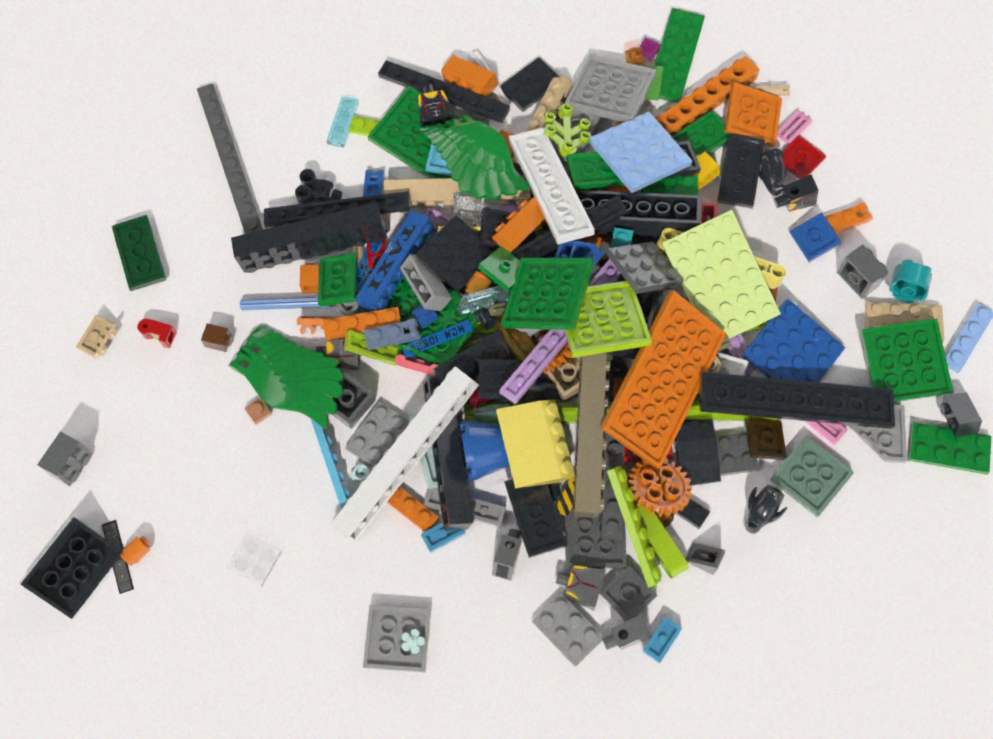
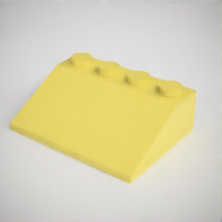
[496,400,575,488]

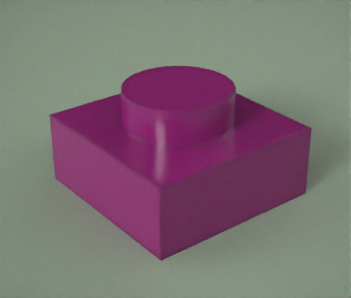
[637,37,661,61]

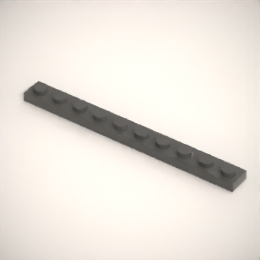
[197,84,263,234]

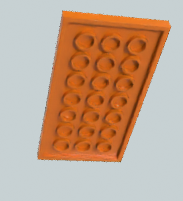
[600,291,727,469]

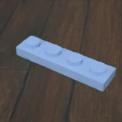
[946,303,993,373]

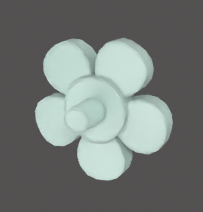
[402,629,425,654]

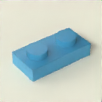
[420,522,466,553]
[642,617,682,664]

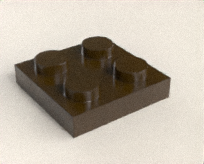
[745,418,787,460]

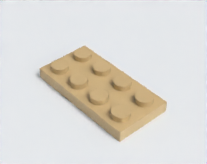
[865,301,945,342]

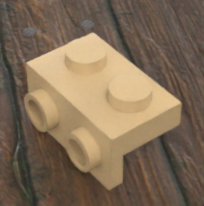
[75,314,118,359]

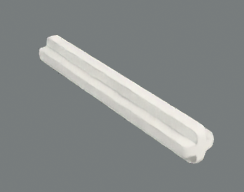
[471,51,509,105]

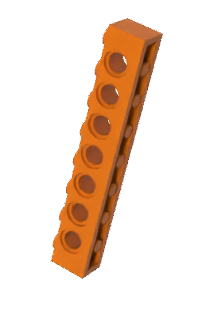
[655,56,760,136]

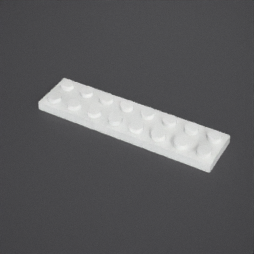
[509,128,594,244]

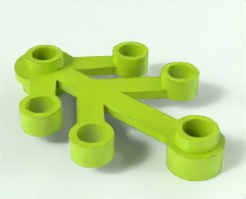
[544,103,591,157]

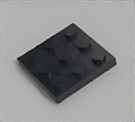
[417,215,495,293]

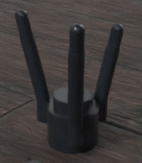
[458,290,497,330]

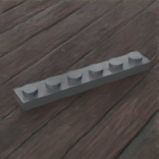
[601,432,625,540]

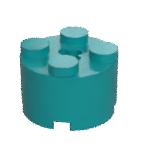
[889,259,932,303]

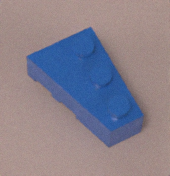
[555,240,604,270]

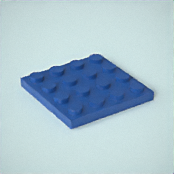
[741,298,846,382]

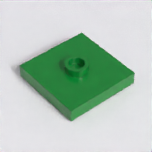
[478,246,520,292]

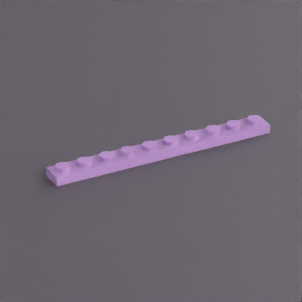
[500,259,622,404]

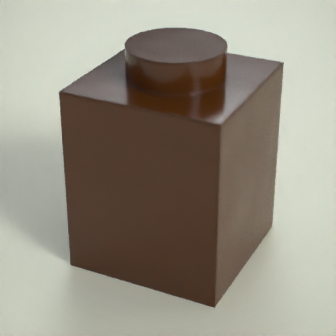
[201,323,233,352]

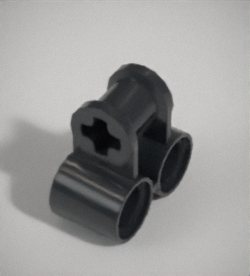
[295,169,334,204]

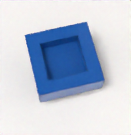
[412,305,439,328]

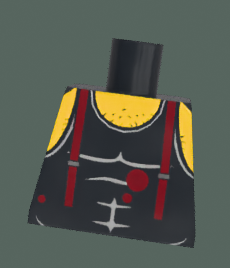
[418,85,454,128]
[774,174,819,212]

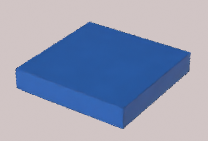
[789,212,841,263]

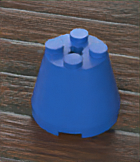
[460,421,510,481]

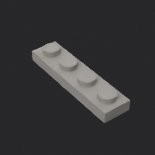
[424,488,506,528]

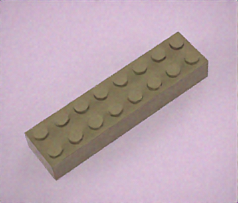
[573,353,610,518]

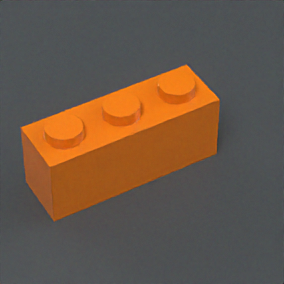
[441,55,498,97]
[492,197,545,252]

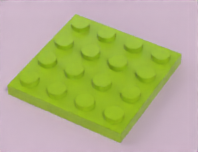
[564,281,652,358]

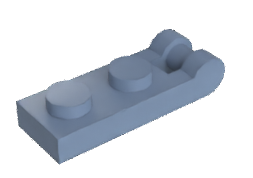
[364,318,421,350]

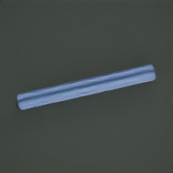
[240,297,333,311]

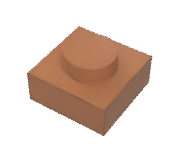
[244,398,272,425]

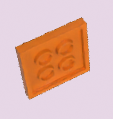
[724,82,782,148]

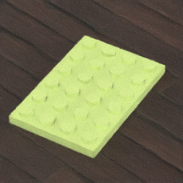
[661,210,781,339]

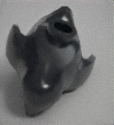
[759,148,787,196]
[745,485,787,534]

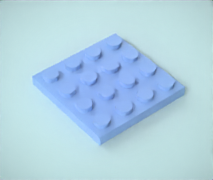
[589,112,692,193]

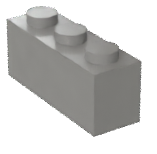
[400,255,451,311]

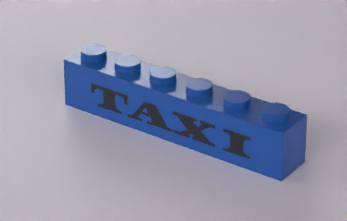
[355,210,434,312]

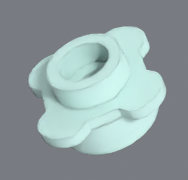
[350,463,372,484]

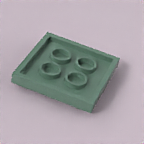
[769,435,854,518]

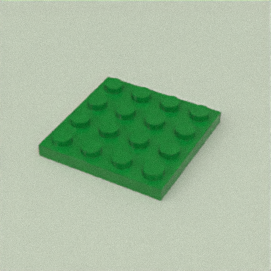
[501,258,594,330]
[860,318,954,402]

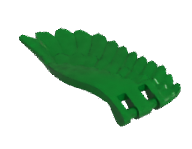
[420,114,531,200]
[228,325,344,429]

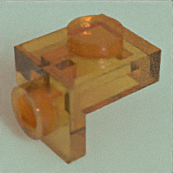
[625,47,646,65]

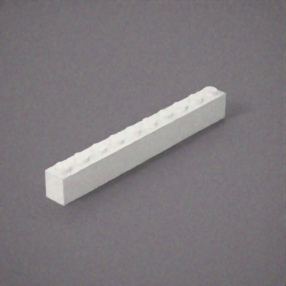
[330,367,479,543]

